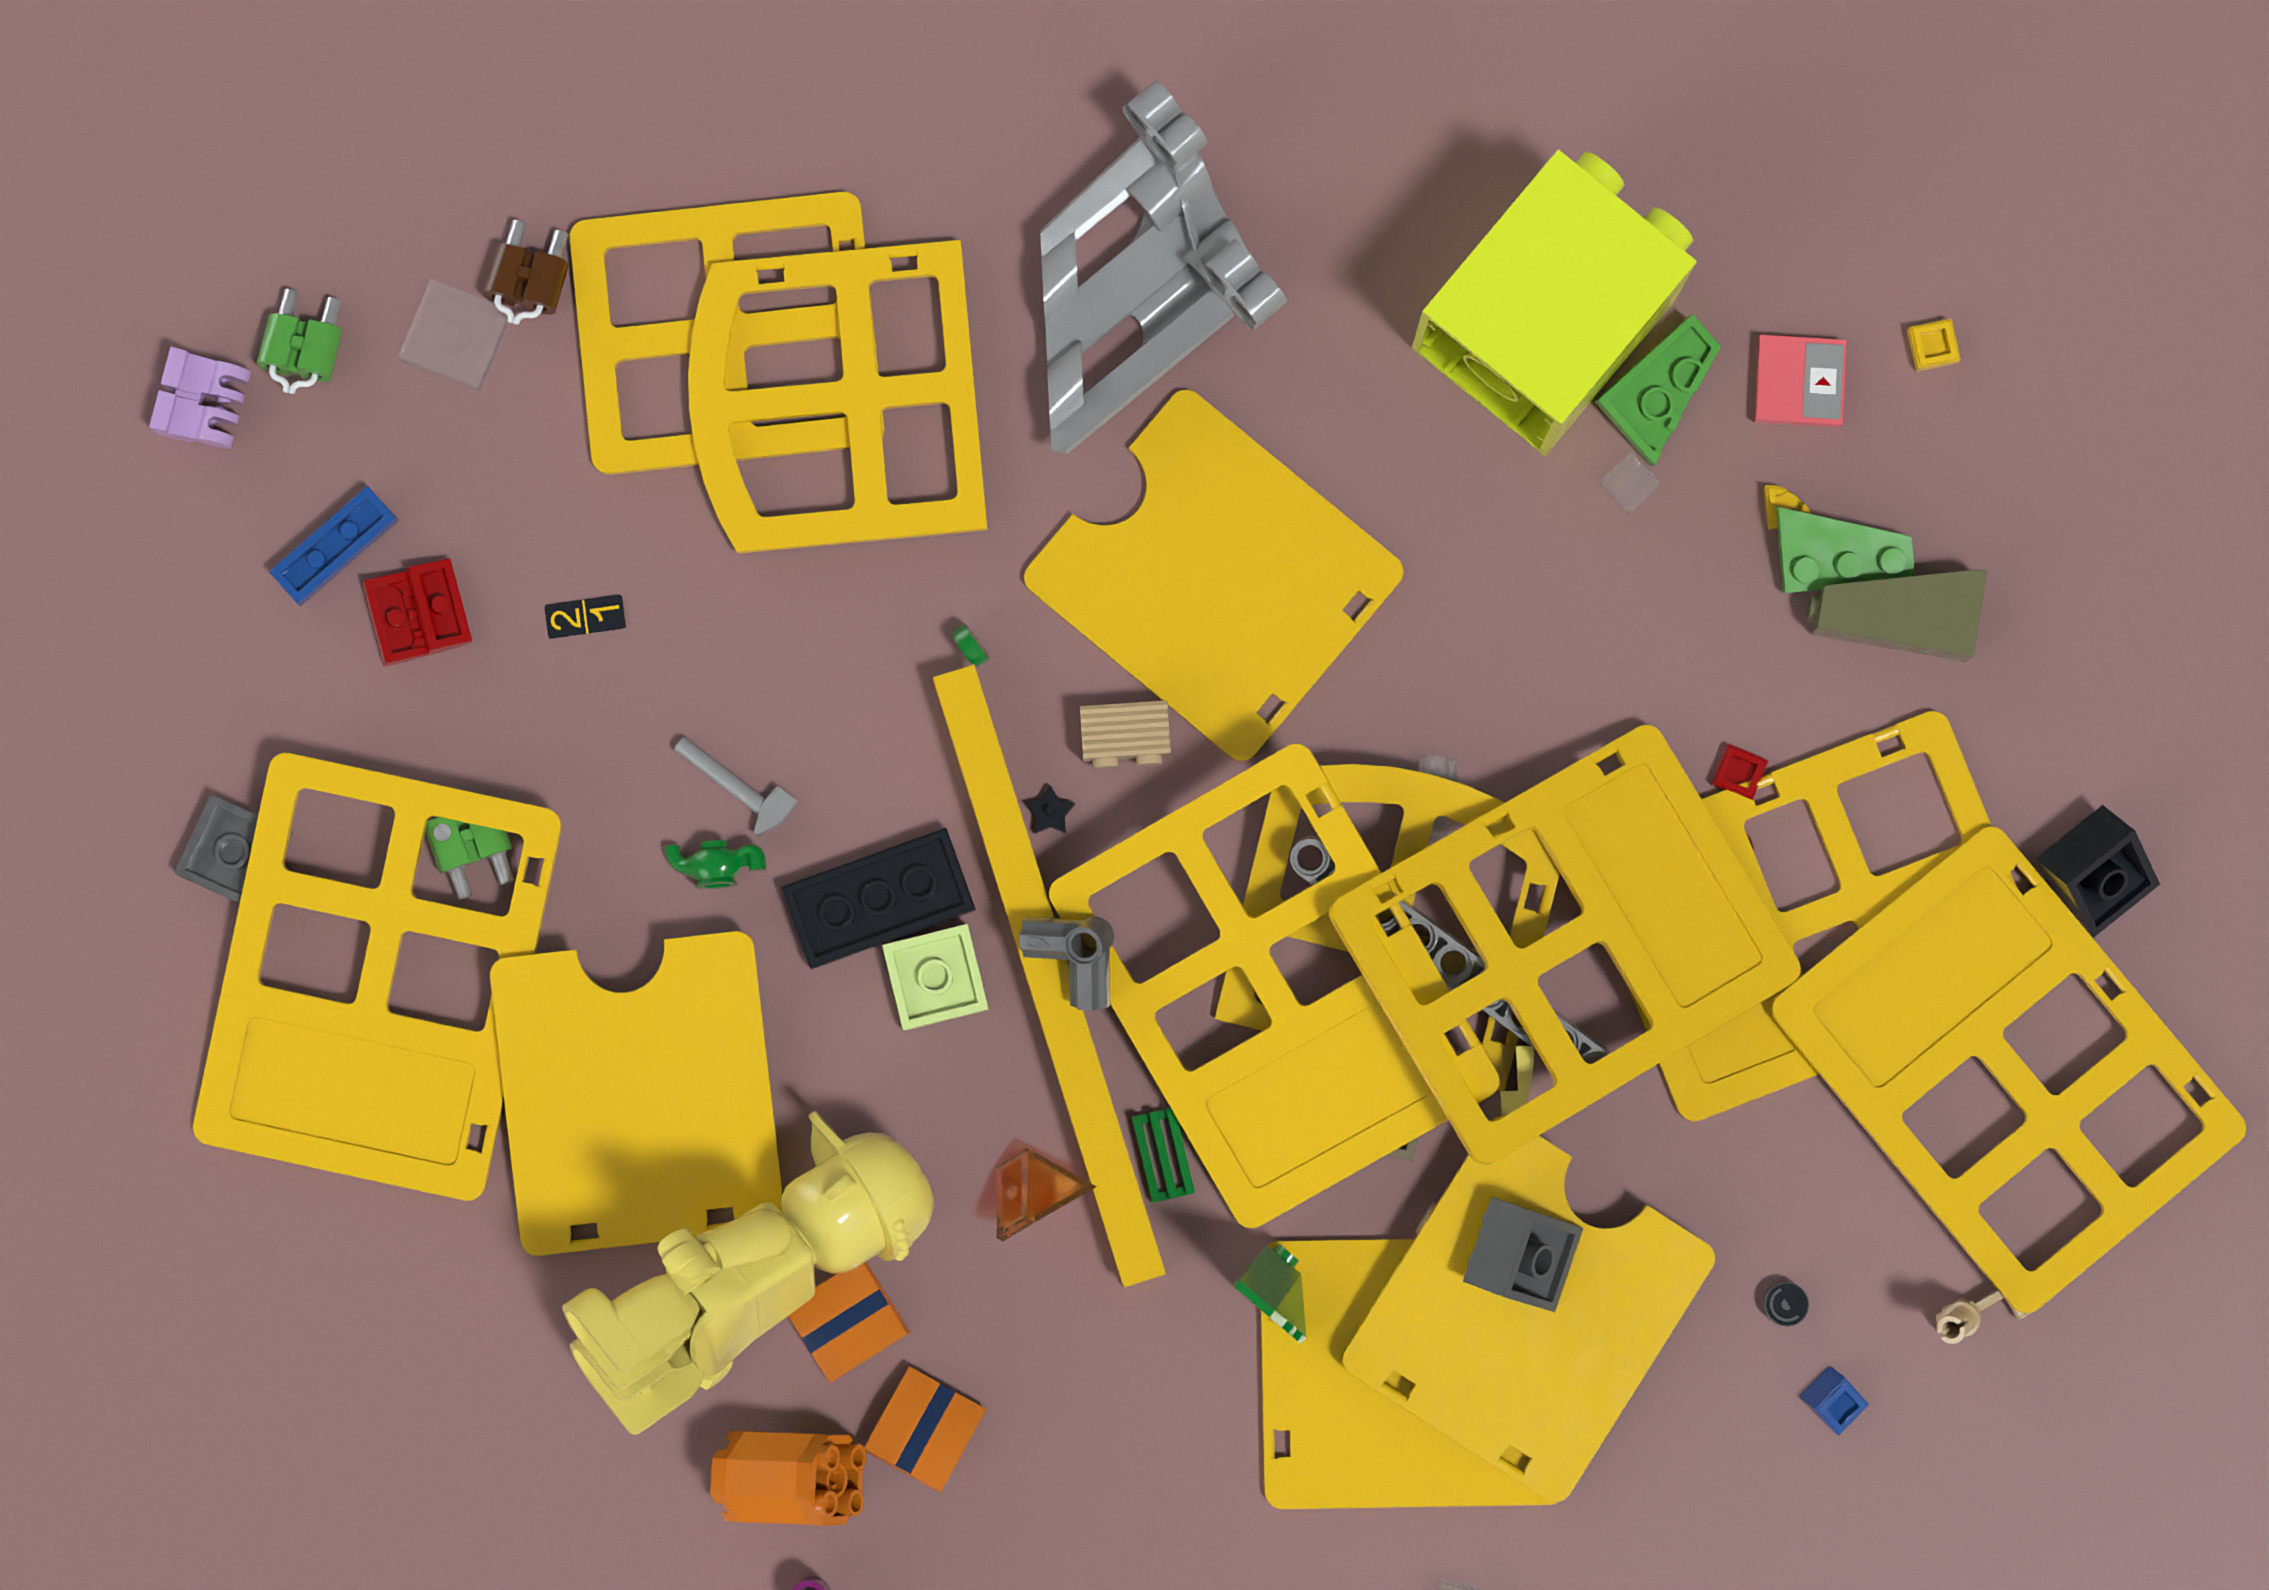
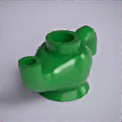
[665,840,766,889]

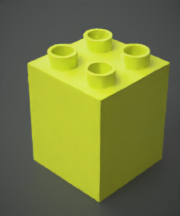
[1412,149,1697,456]

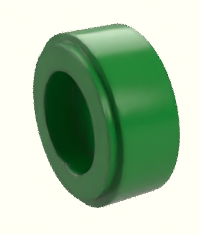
[952,623,990,668]

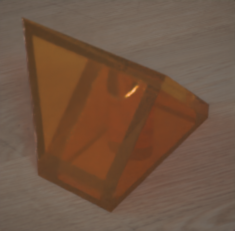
[996,1148,1097,1242]

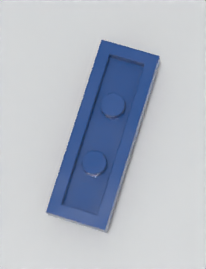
[269,486,399,606]

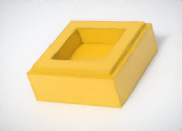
[1907,319,1961,372]

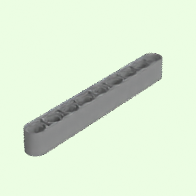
[1290,836,1611,1062]

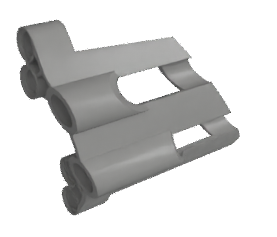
[1040,80,1288,454]

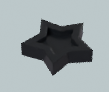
[1025,786,1076,834]

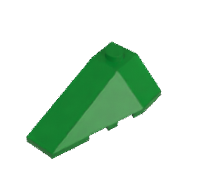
[1232,1244,1306,1344]

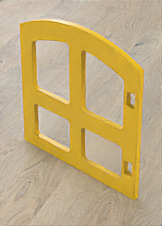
[688,240,988,554]
[1215,764,1560,1091]

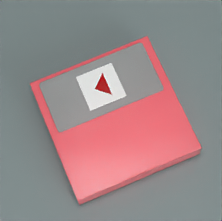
[1754,335,1847,428]

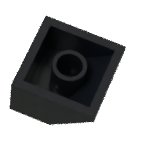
[2035,805,2160,938]

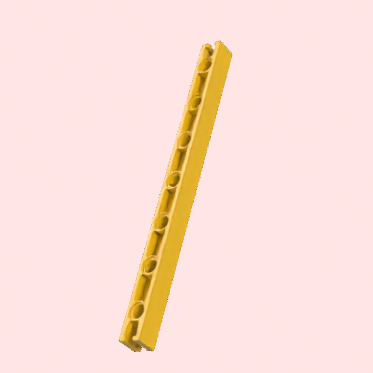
[932,665,1166,1287]

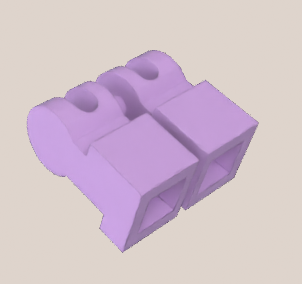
[149,347,251,449]

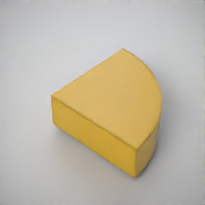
[1763,485,1811,531]

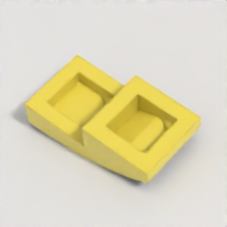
[1500,1046,1534,1116]

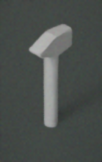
[674,736,799,837]

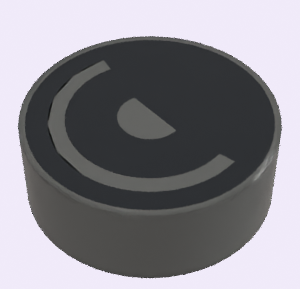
[1763,1282,1809,1327]

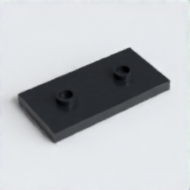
[781,828,976,970]

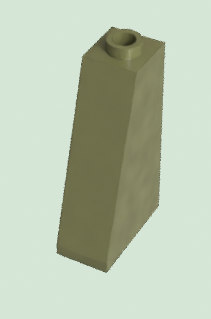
[1806,569,1987,662]

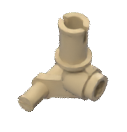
[1936,1289,2031,1344]

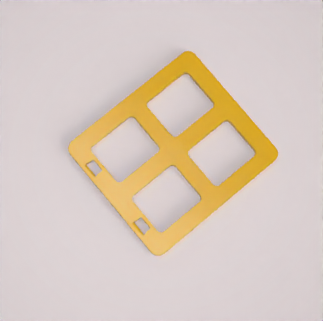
[570,192,885,475]

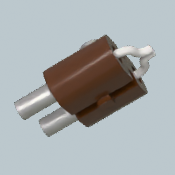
[482,220,569,325]

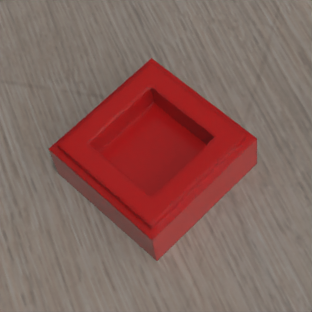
[1711,744,1769,800]

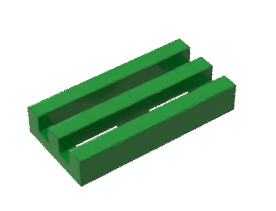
[1132,1108,1195,1203]

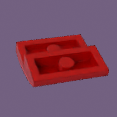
[362,558,473,667]

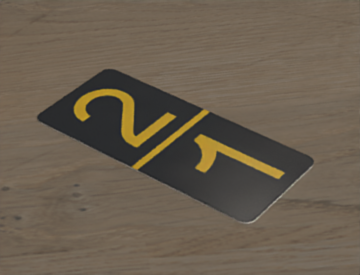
[545,595,626,639]

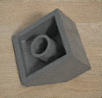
[1463,1197,1583,1312]

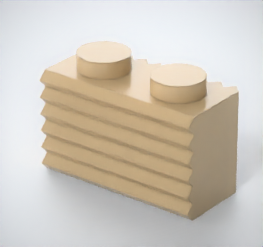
[1080,701,1171,769]

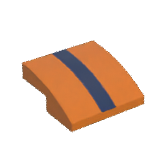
[788,1262,911,1383]
[864,1366,987,1494]

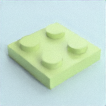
[882,924,989,1031]

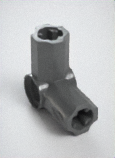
[1020,916,1115,1011]

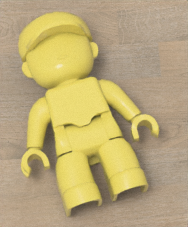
[562,1110,935,1435]

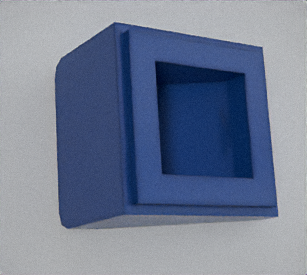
[1800,1367,1869,1436]

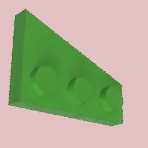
[1594,314,1721,466]
[1776,506,1915,593]

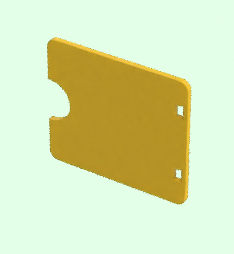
[1024,390,1404,762]
[490,931,783,1256]
[1342,1116,1715,1502]
[1261,1239,1558,1509]

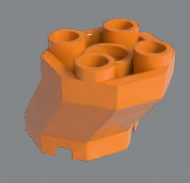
[710,1430,866,1526]

